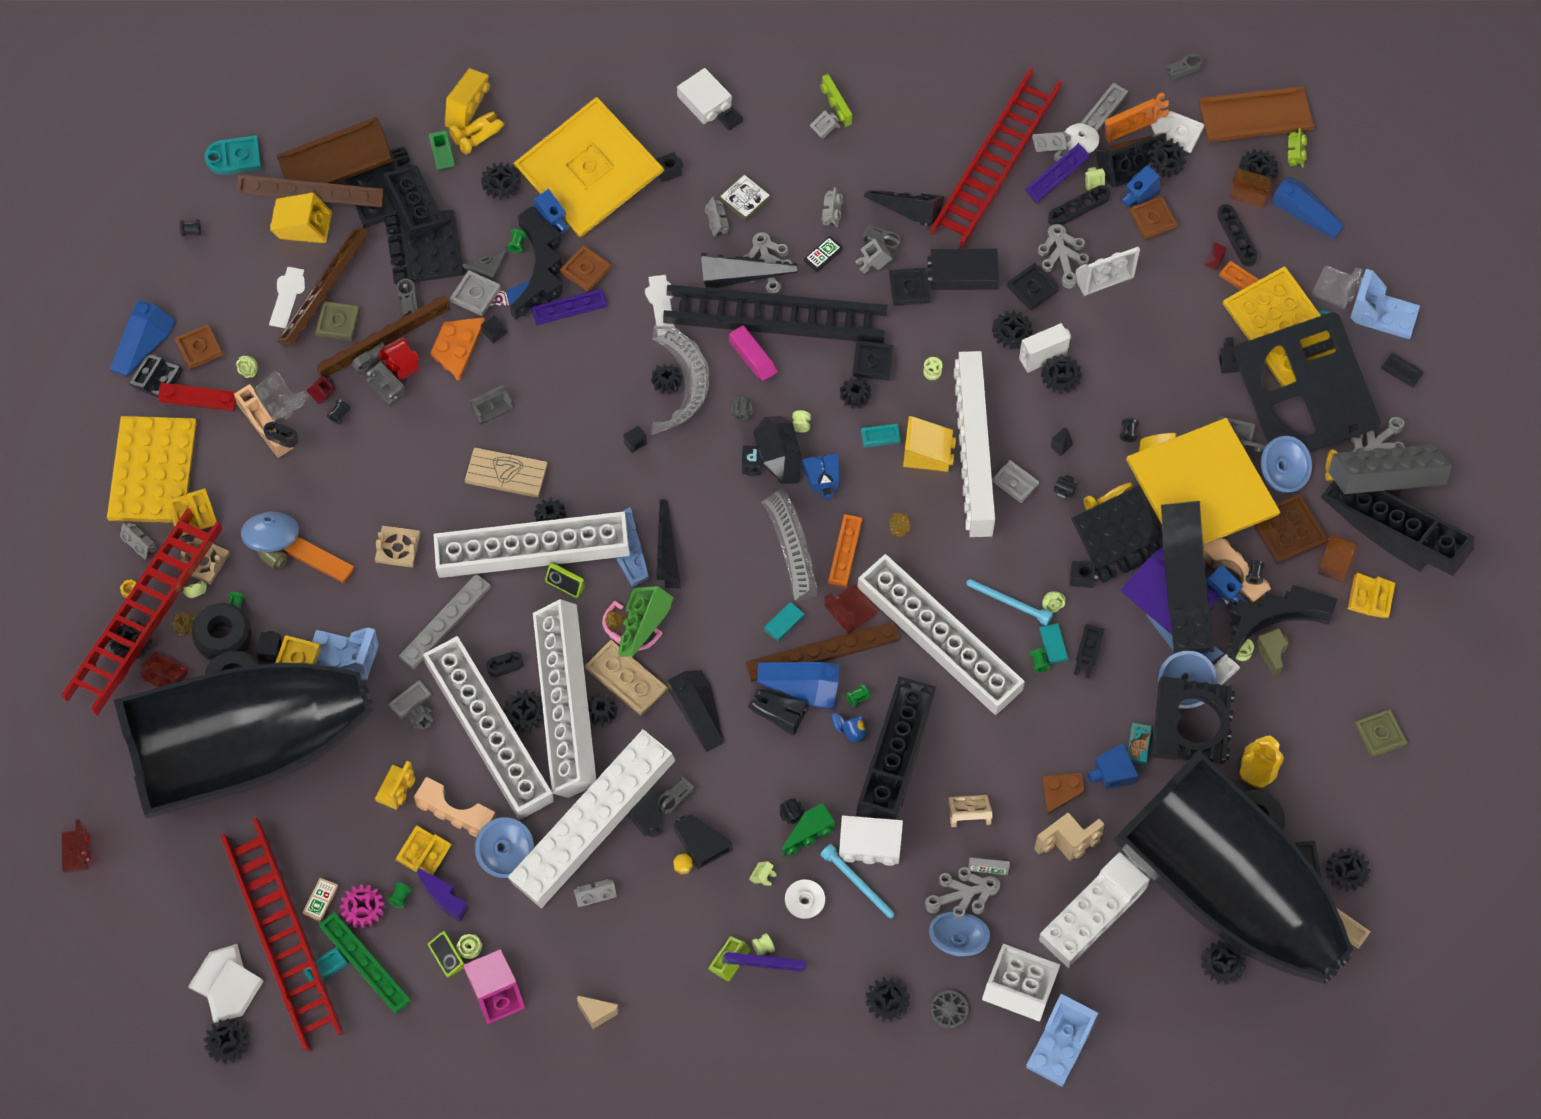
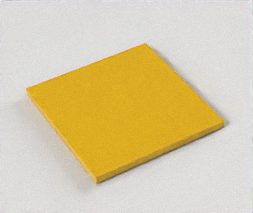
[513,97,664,238]
[1126,418,1280,545]

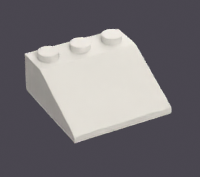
[1075,247,1140,296]
[839,816,903,866]
[982,944,1060,1021]

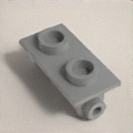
[1032,132,1071,152]
[821,187,843,227]
[705,197,730,237]
[120,523,157,560]
[574,879,617,907]

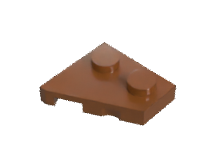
[1042,773,1084,815]

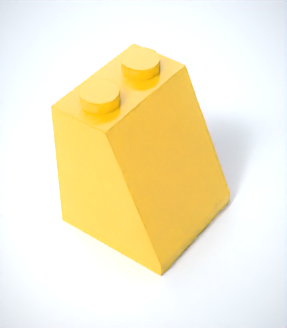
[270,193,332,243]
[903,416,956,472]

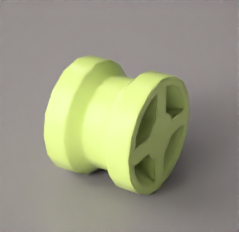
[923,357,943,380]
[792,410,811,432]
[1236,639,1254,661]
[751,933,775,956]

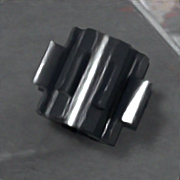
[1053,475,1077,499]
[779,798,804,824]

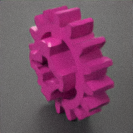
[340,884,385,929]

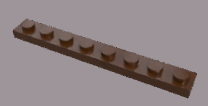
[237,175,384,208]
[277,227,368,346]
[316,295,450,378]
[746,621,900,682]

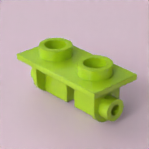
[1288,128,1307,168]

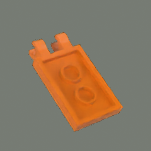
[1105,93,1169,143]

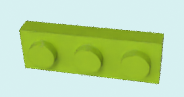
[820,74,852,127]

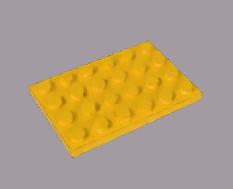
[1222,266,1336,387]
[107,416,197,523]

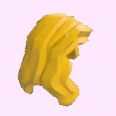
[1240,736,1284,789]

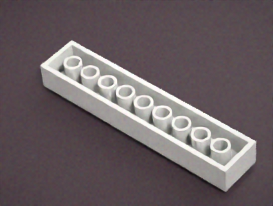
[954,351,995,537]
[434,512,630,578]
[857,554,1025,715]
[533,599,596,798]
[423,636,554,821]
[508,729,675,909]

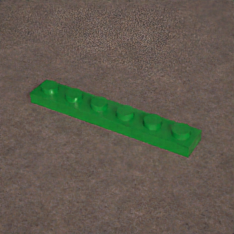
[319,912,411,1015]

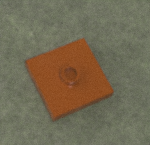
[1129,196,1178,240]
[560,245,612,292]
[174,324,224,370]

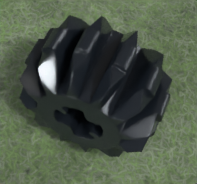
[651,362,683,395]
[840,377,871,409]
[534,497,567,522]
[588,693,618,727]

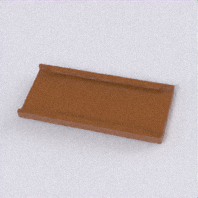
[1199,86,1315,142]

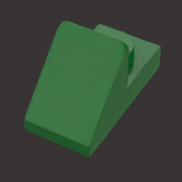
[429,130,455,170]

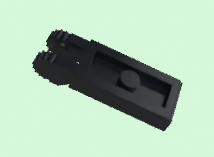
[1073,624,1104,679]

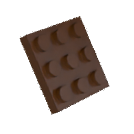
[1254,494,1328,565]

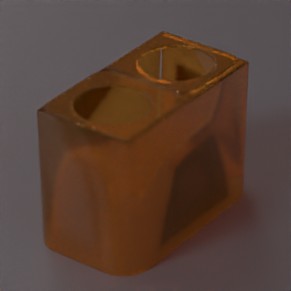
[1230,169,1272,208]
[1318,535,1357,583]

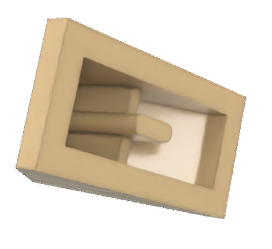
[577,996,619,1029]

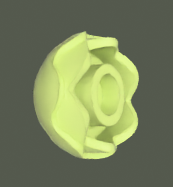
[236,356,258,378]
[183,581,207,598]
[1042,591,1066,613]
[456,934,482,959]

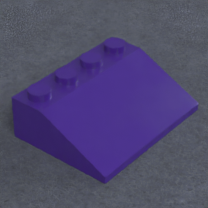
[1120,547,1220,635]

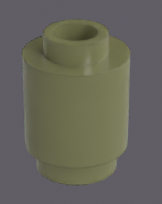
[258,550,287,570]

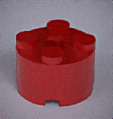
[379,337,419,381]

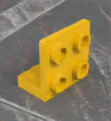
[375,761,415,810]

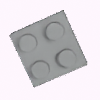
[450,270,501,317]

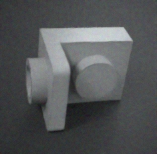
[810,111,841,139]

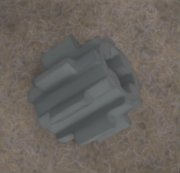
[730,397,752,421]
[408,704,434,730]

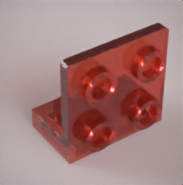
[824,584,878,634]
[62,819,91,872]

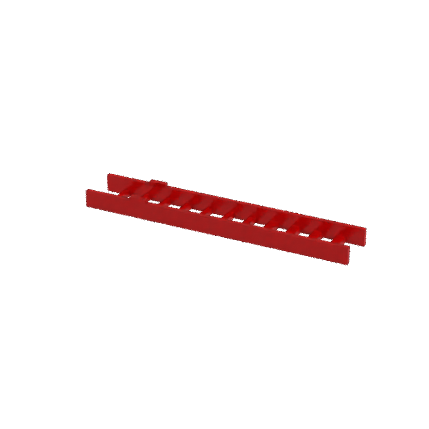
[930,67,1062,249]
[61,508,223,716]
[220,818,345,1052]

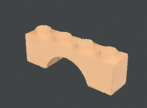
[234,384,294,458]
[1204,538,1271,605]
[414,777,496,837]

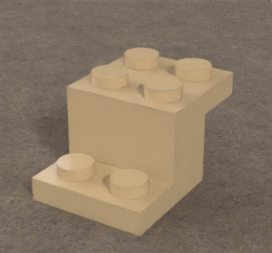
[1034,812,1104,861]

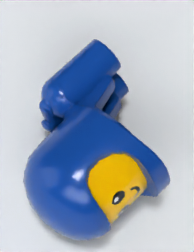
[830,713,867,743]

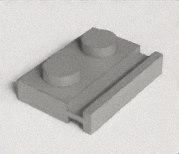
[992,460,1039,504]

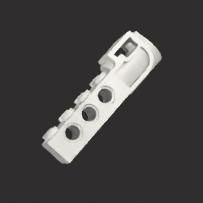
[1039,852,1150,968]

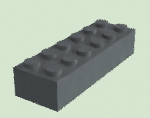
[1328,444,1452,494]

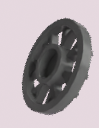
[930,990,969,1029]

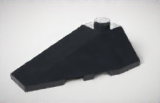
[1095,132,1167,187]
[864,190,944,226]
[667,670,724,752]

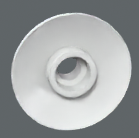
[1064,123,1099,154]
[785,880,825,919]

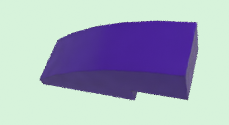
[417,868,468,922]

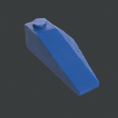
[1272,177,1344,239]
[110,300,176,377]
[757,662,839,709]

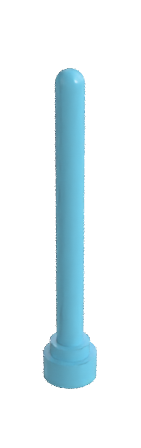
[966,579,1053,626]
[820,844,894,918]

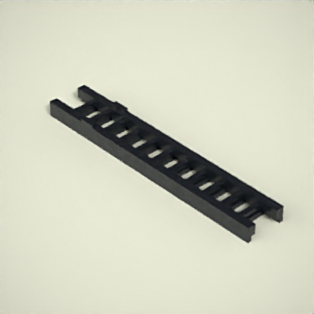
[663,284,887,344]

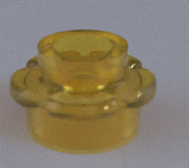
[605,611,623,630]

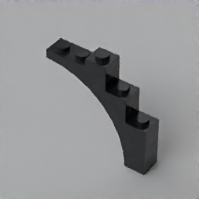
[510,206,563,320]
[1226,585,1337,659]

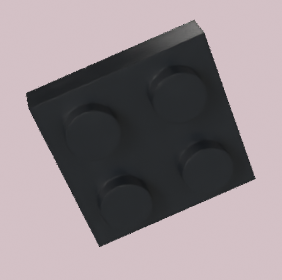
[1007,263,1059,311]
[889,267,930,306]
[852,341,894,381]

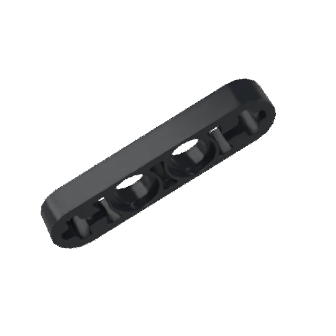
[1048,185,1110,226]
[1217,204,1258,267]

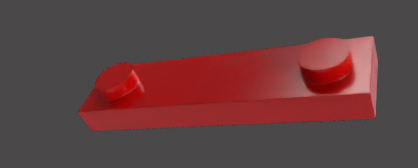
[158,383,236,412]

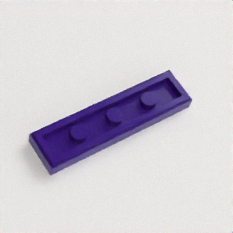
[1025,143,1090,204]
[531,289,607,326]
[722,952,806,972]

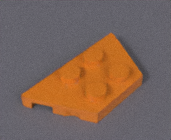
[431,318,485,381]

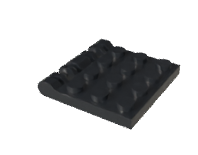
[345,147,413,228]
[385,210,463,285]
[1071,485,1164,583]

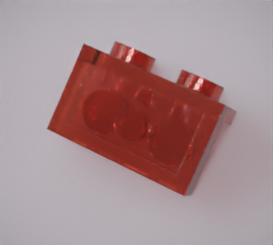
[140,652,188,688]

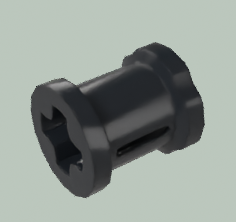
[180,219,201,236]
[327,400,351,425]
[1120,418,1139,443]
[1245,560,1265,585]

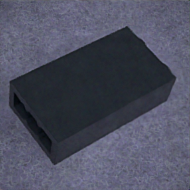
[927,249,999,290]

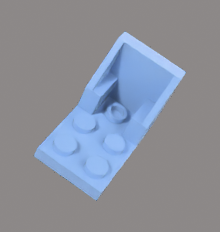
[1350,269,1420,339]
[312,628,379,680]
[1026,994,1098,1087]

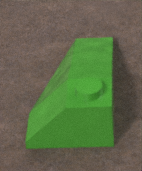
[618,586,674,657]

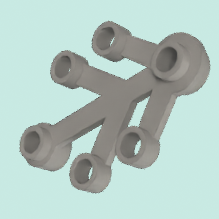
[1038,224,1089,288]
[743,232,792,295]
[1351,417,1405,452]
[925,867,1000,920]

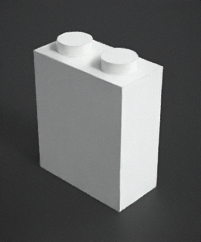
[677,68,732,124]
[1019,323,1071,373]

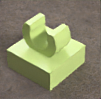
[1085,167,1105,191]
[749,861,777,886]

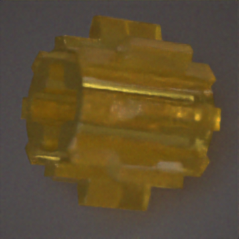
[888,512,910,537]
[171,611,194,637]

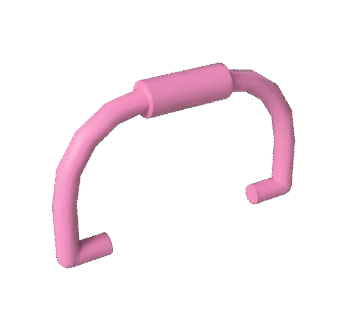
[602,601,663,651]

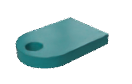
[205,135,261,174]

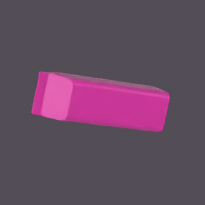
[729,326,778,381]

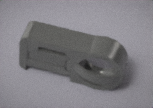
[1166,53,1203,80]
[863,224,901,252]
[396,279,418,317]
[352,342,385,374]
[658,777,694,815]

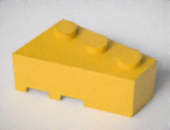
[445,68,490,130]

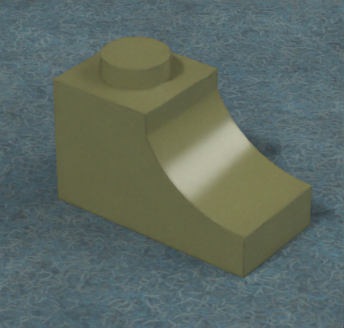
[1256,628,1288,677]

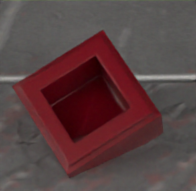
[1204,242,1226,270]
[306,376,335,404]

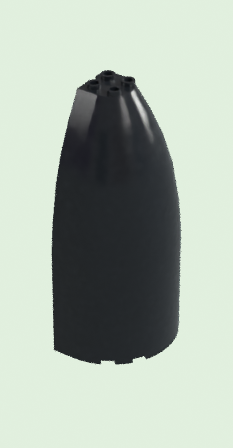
[114,663,374,819]
[1112,751,1353,984]

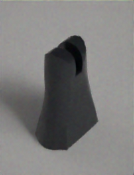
[748,689,809,736]

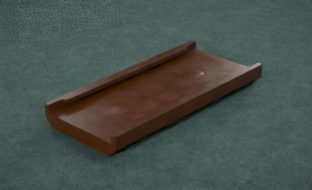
[276,116,393,184]

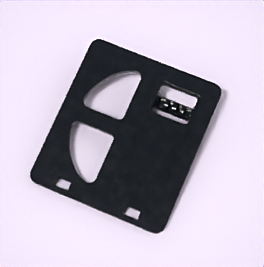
[1233,312,1381,453]

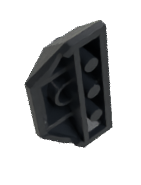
[753,416,802,484]

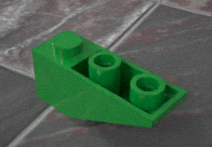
[781,803,835,857]

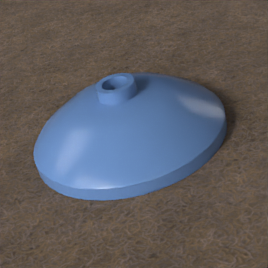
[1261,436,1312,493]
[241,511,299,552]
[1158,650,1217,709]
[475,817,534,878]
[929,912,990,957]

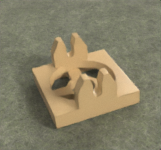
[375,526,420,568]
[177,537,230,585]
[948,795,993,827]

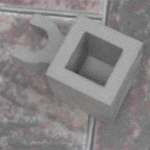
[855,238,893,274]

